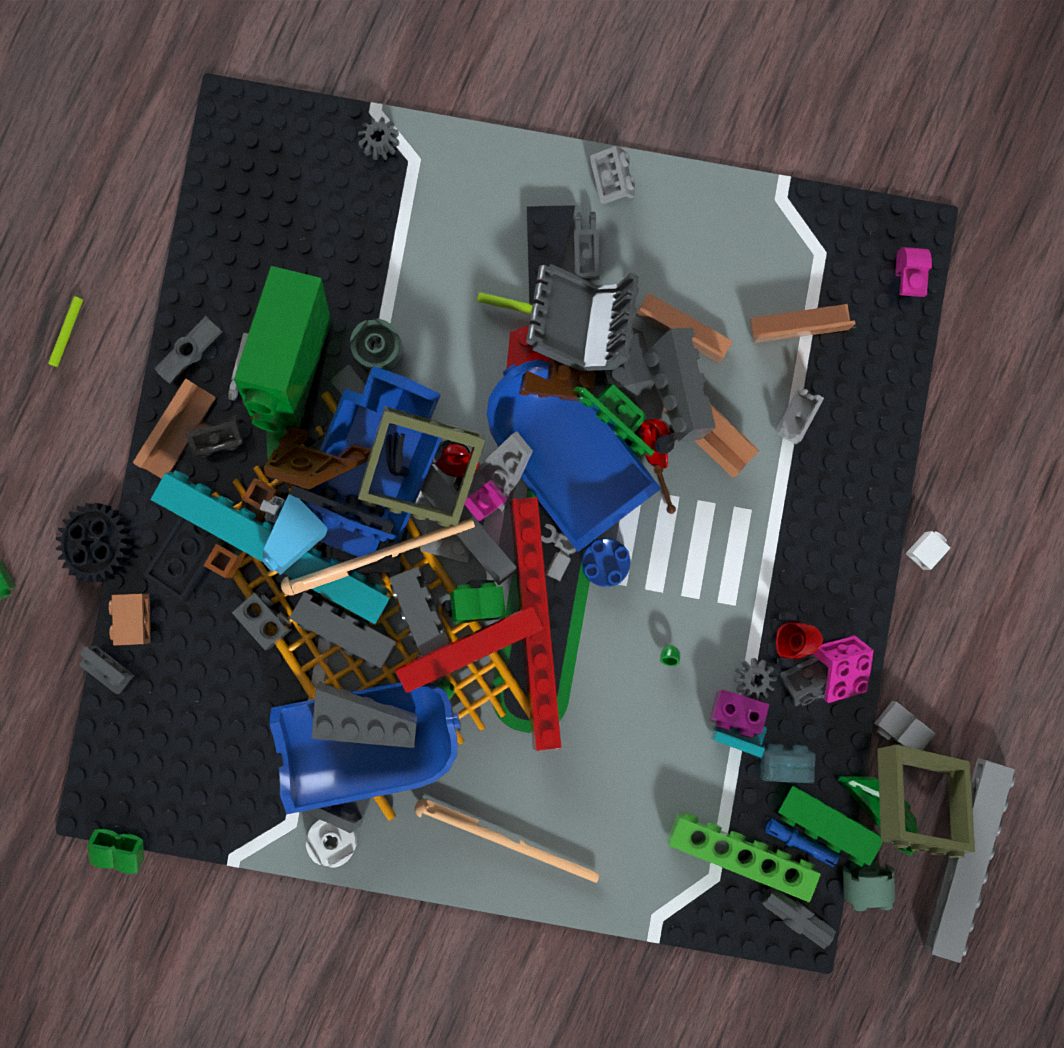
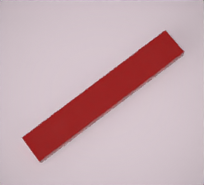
[395,605,544,693]

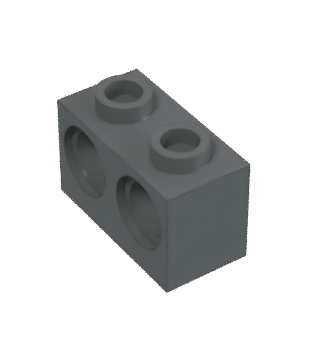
[232,592,292,650]

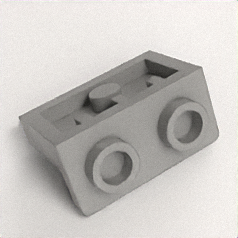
[590,146,636,204]

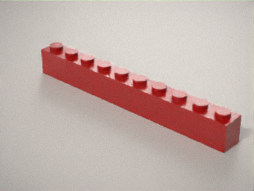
[510,497,562,751]

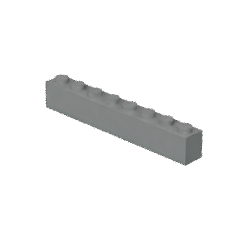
[924,758,1015,963]

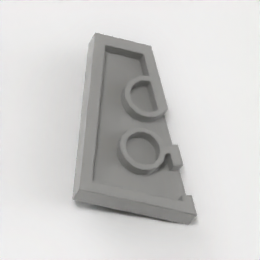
[473,432,533,512]

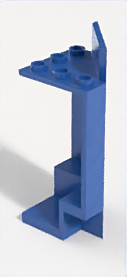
[300,366,442,557]

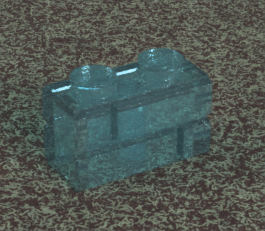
[760,744,815,783]

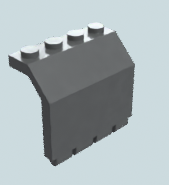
[526,264,639,371]

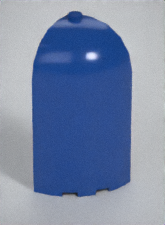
[487,360,661,552]
[269,682,461,814]

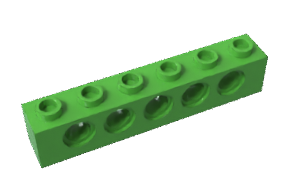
[666,812,821,902]

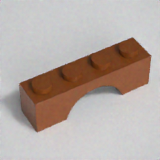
[203,478,282,578]

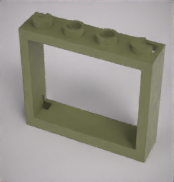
[358,406,485,527]
[878,745,975,858]

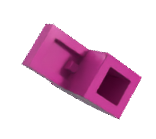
[895,247,932,297]
[464,480,507,522]

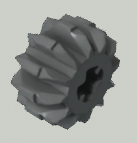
[358,117,400,160]
[733,658,777,701]

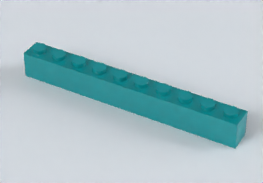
[150,471,392,624]

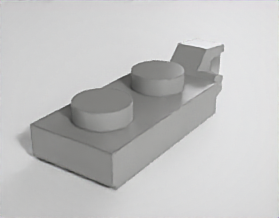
[260,496,286,523]

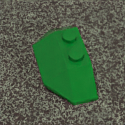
[838,776,918,856]

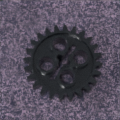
[56,503,133,582]

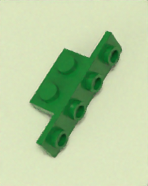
[573,383,654,456]

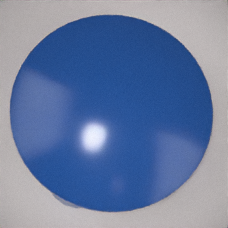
[582,538,631,587]

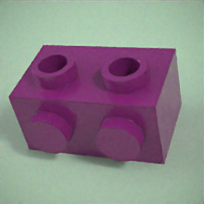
[709,689,769,738]

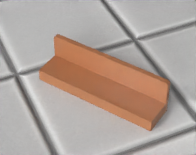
[636,293,733,364]
[750,304,856,343]
[133,379,216,479]
[662,404,759,478]

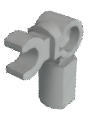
[541,524,577,581]

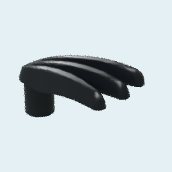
[386,432,409,477]

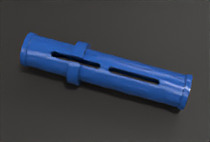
[765,818,840,867]

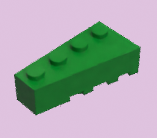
[778,785,883,867]

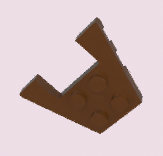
[519,358,597,401]
[264,425,371,489]

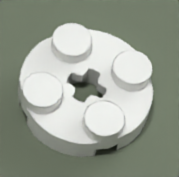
[306,819,357,868]

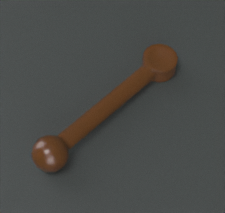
[653,465,676,514]

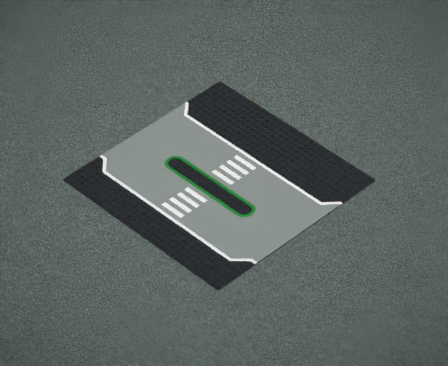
[56,73,958,974]

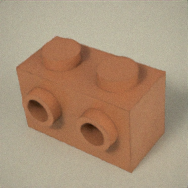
[109,594,151,645]

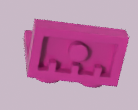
[814,636,874,703]

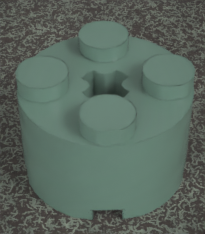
[350,319,403,372]
[843,861,895,911]

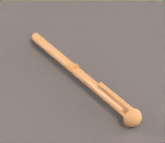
[281,518,475,595]
[414,799,600,883]

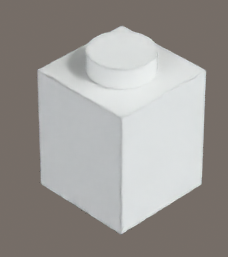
[906,531,950,570]

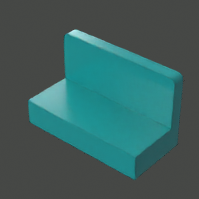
[711,727,767,758]

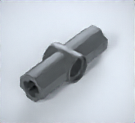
[154,316,223,384]
[761,887,836,949]

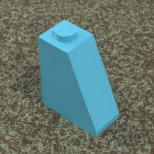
[262,495,328,575]

